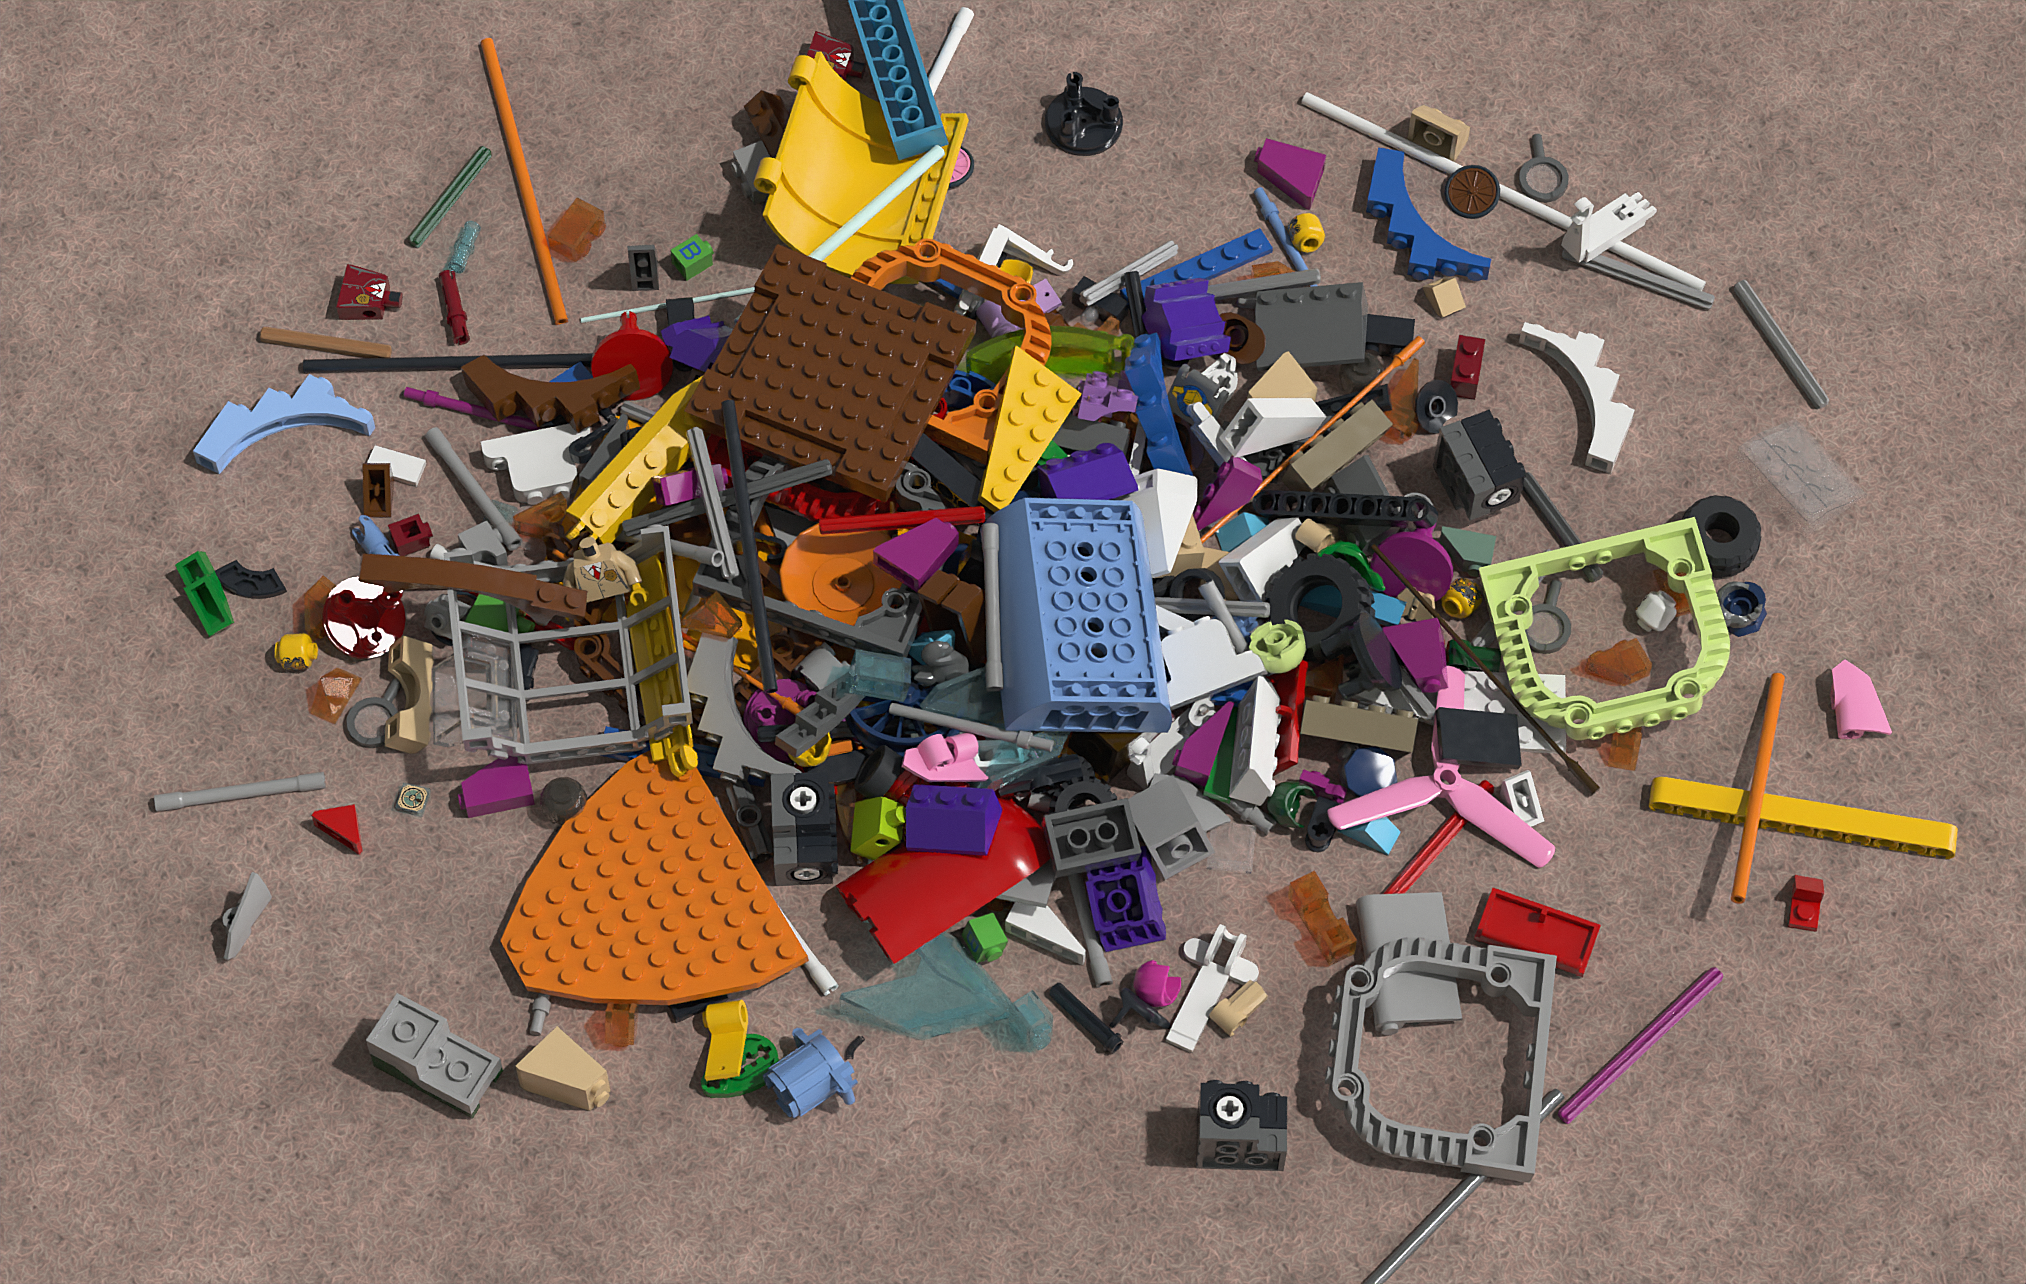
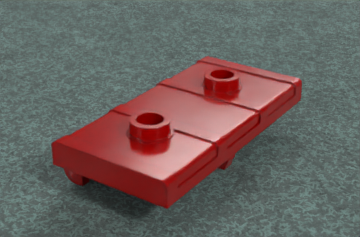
[1266,660,1308,777]
[1474,888,1601,978]

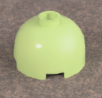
[1249,620,1306,673]

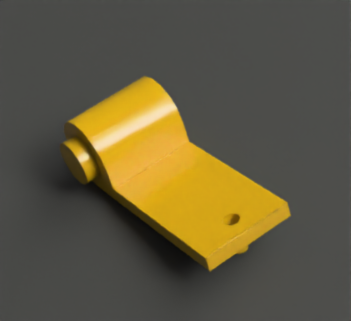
[702,1000,748,1081]

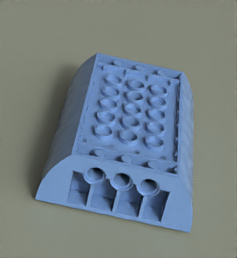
[980,498,1172,733]

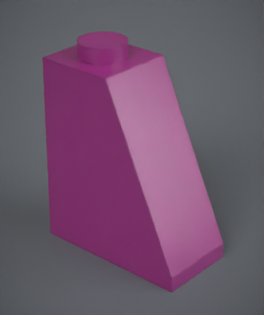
[1254,138,1326,210]
[651,463,728,506]
[873,518,959,592]
[1383,618,1449,693]
[458,755,535,818]

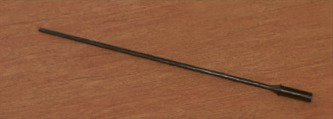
[1371,544,1600,795]

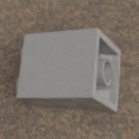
[1128,775,1215,880]

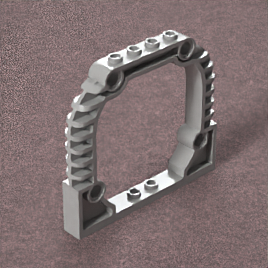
[1325,937,1557,1183]

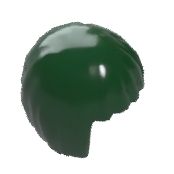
[1266,781,1315,828]

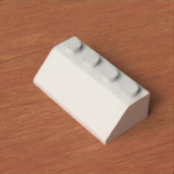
[1229,676,1282,806]

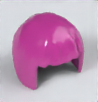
[1133,960,1181,1008]

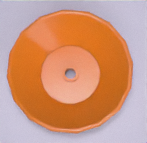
[779,523,902,626]

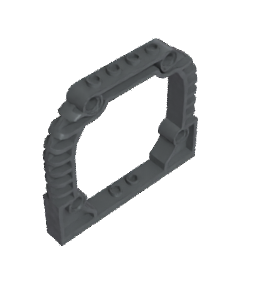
[692,455,946,666]

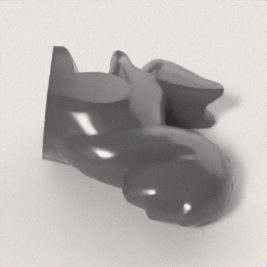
[911,640,969,688]

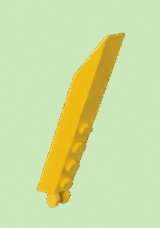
[566,375,711,550]
[626,553,698,777]

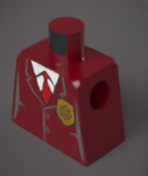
[807,31,866,82]
[336,264,403,320]

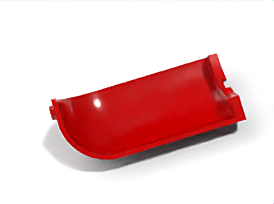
[835,798,1050,964]

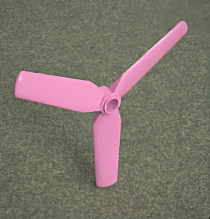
[1327,666,1555,868]

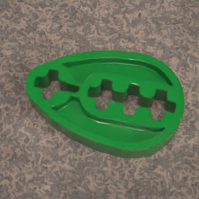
[701,1034,779,1098]

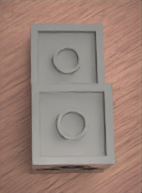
[366,993,503,1119]

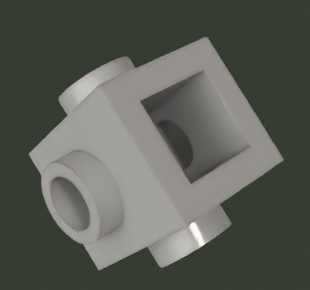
[424,593,472,639]

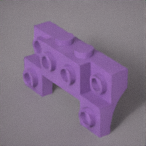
[1076,370,1138,421]

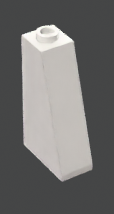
[1219,398,1326,457]
[1218,518,1305,602]

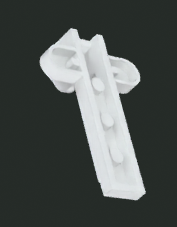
[1166,924,1259,1053]

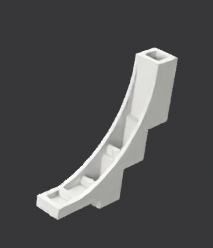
[1519,322,1635,474]

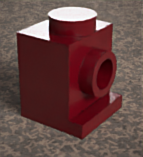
[388,514,433,556]

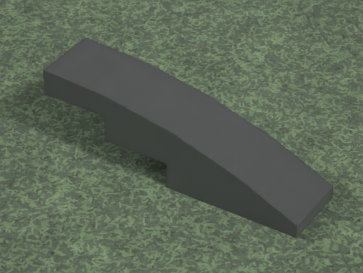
[775,668,875,758]

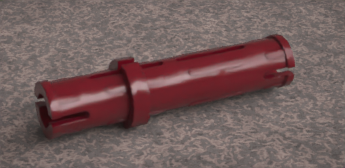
[438,270,470,345]

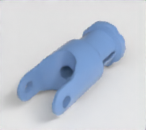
[352,515,399,556]

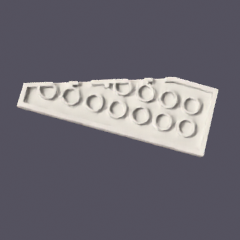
[1342,667,1566,754]

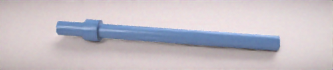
[1253,187,1318,287]

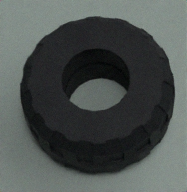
[1682,495,1761,578]

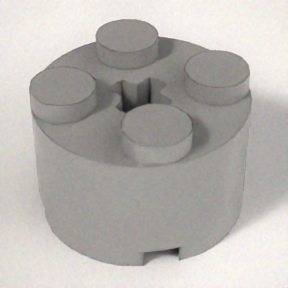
[793,643,852,692]

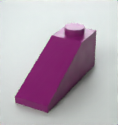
[1172,701,1234,787]

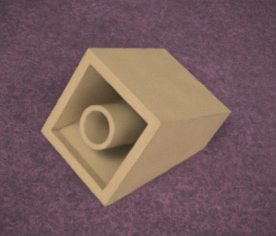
[1247,351,1318,402]
[516,1026,610,1111]

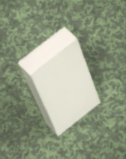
[367,446,426,487]

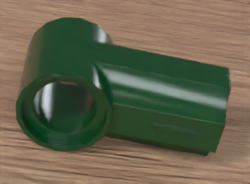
[1446,639,1501,672]

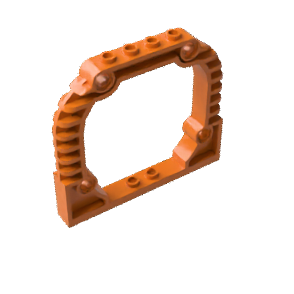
[851,238,1051,465]

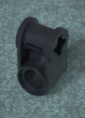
[1305,796,1340,853]

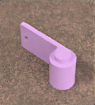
[976,278,1062,341]

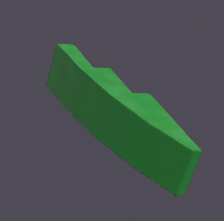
[1203,707,1238,804]

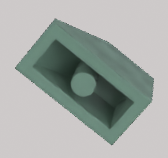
[1439,526,1496,577]

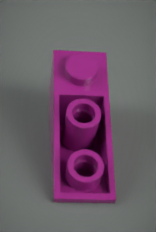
[1192,455,1262,531]

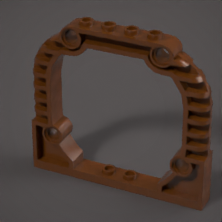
[574,499,834,739]

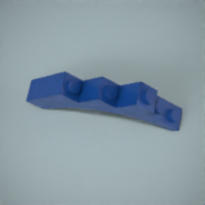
[1366,147,1491,281]
[1125,332,1193,476]

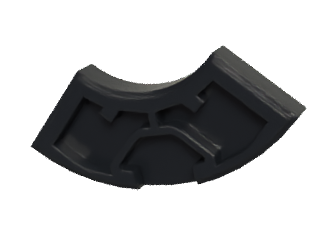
[215,560,287,599]

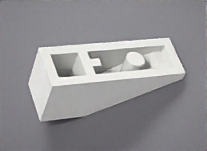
[1005,902,1086,965]

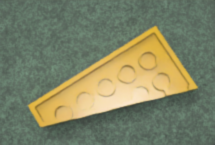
[978,346,1081,513]

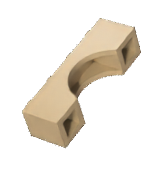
[385,636,434,754]

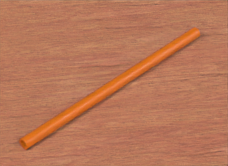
[1731,673,1785,904]

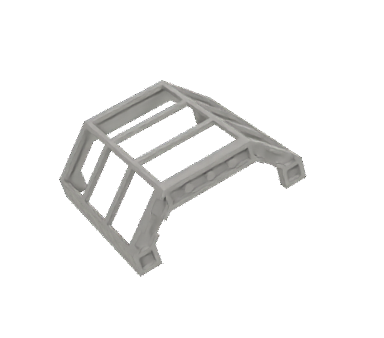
[444,524,693,764]

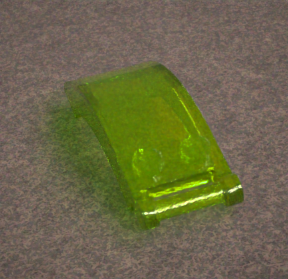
[965,326,1134,385]

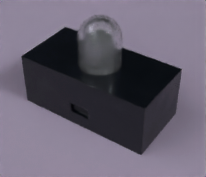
[1072,276,1128,329]

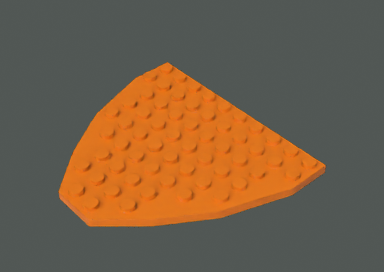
[500,750,809,1005]

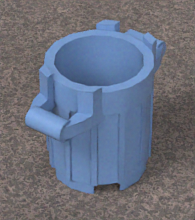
[763,1028,858,1118]

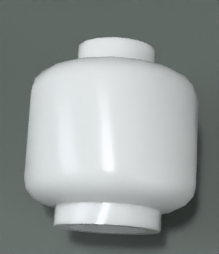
[1635,590,1677,632]

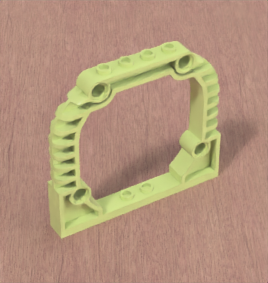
[1479,517,1730,740]

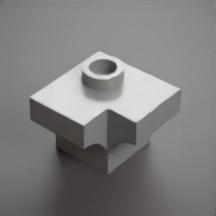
[458,521,508,566]

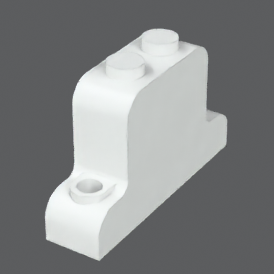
[481,424,592,505]
[1161,616,1267,711]

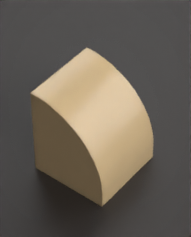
[1422,276,1466,317]

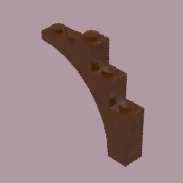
[461,355,640,433]

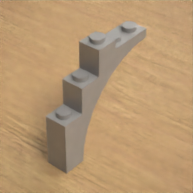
[687,627,802,783]

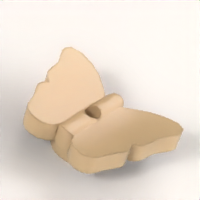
[1396,587,1435,621]

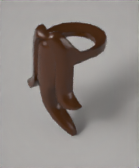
[543,523,586,562]

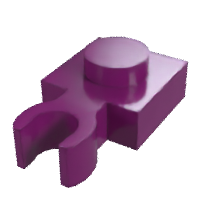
[1299,769,1347,804]

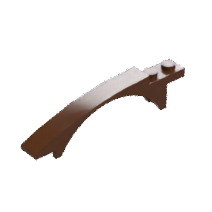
[358,554,588,626]

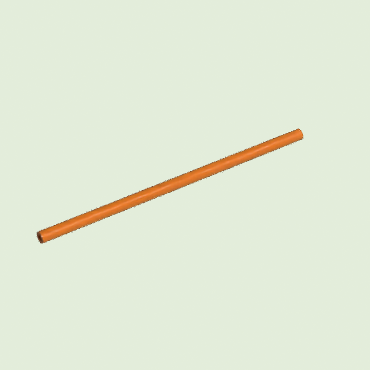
[480,38,568,325]

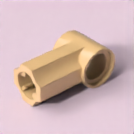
[1295,519,1340,553]
[1209,980,1268,1037]

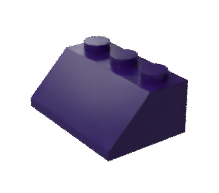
[1037,443,1138,500]
[906,785,1002,856]

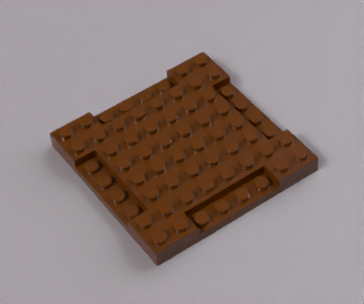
[684,244,976,503]

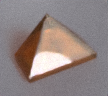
[310,667,362,724]

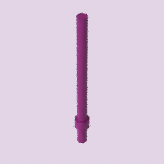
[404,387,541,431]

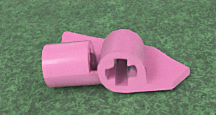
[1830,660,1892,739]
[901,732,989,782]

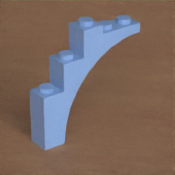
[193,374,375,474]

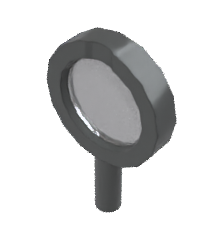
[1519,134,1569,203]
[1525,580,1571,654]
[346,677,402,748]

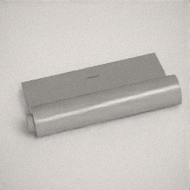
[1356,892,1462,1035]

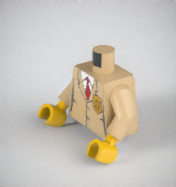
[563,537,649,621]

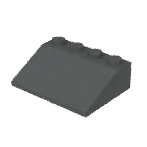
[1255,282,1368,371]

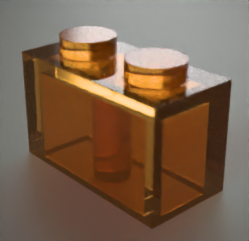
[548,198,606,262]

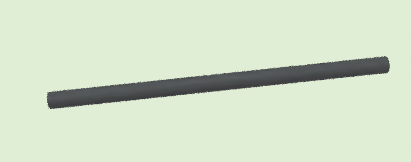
[1363,1088,1565,1284]

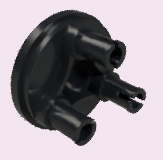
[1045,72,1123,156]
[1320,612,1402,701]

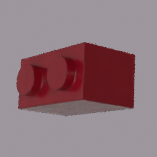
[1450,335,1486,400]

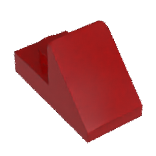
[1788,875,1824,932]

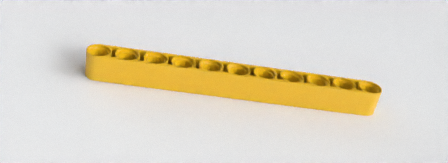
[1649,777,1958,859]

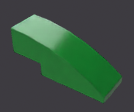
[175,551,234,637]

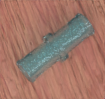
[448,221,481,273]

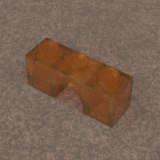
[1288,871,1357,966]

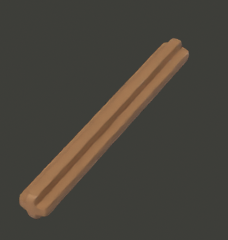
[260,327,392,358]

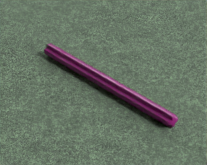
[1558,967,1723,1124]

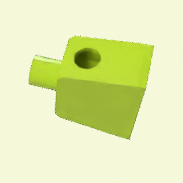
[850,797,906,860]

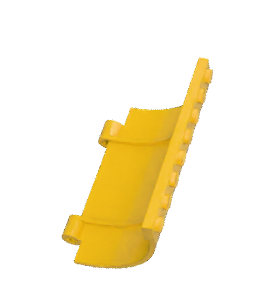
[753,52,969,284]

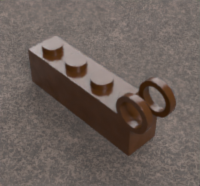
[744,90,790,159]

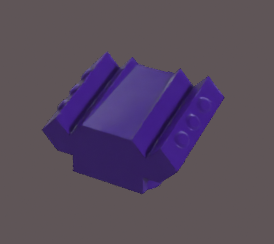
[1142,278,1231,361]
[661,316,733,372]
[1086,846,1166,952]

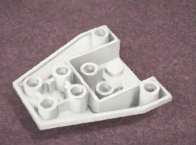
[1109,468,1197,578]

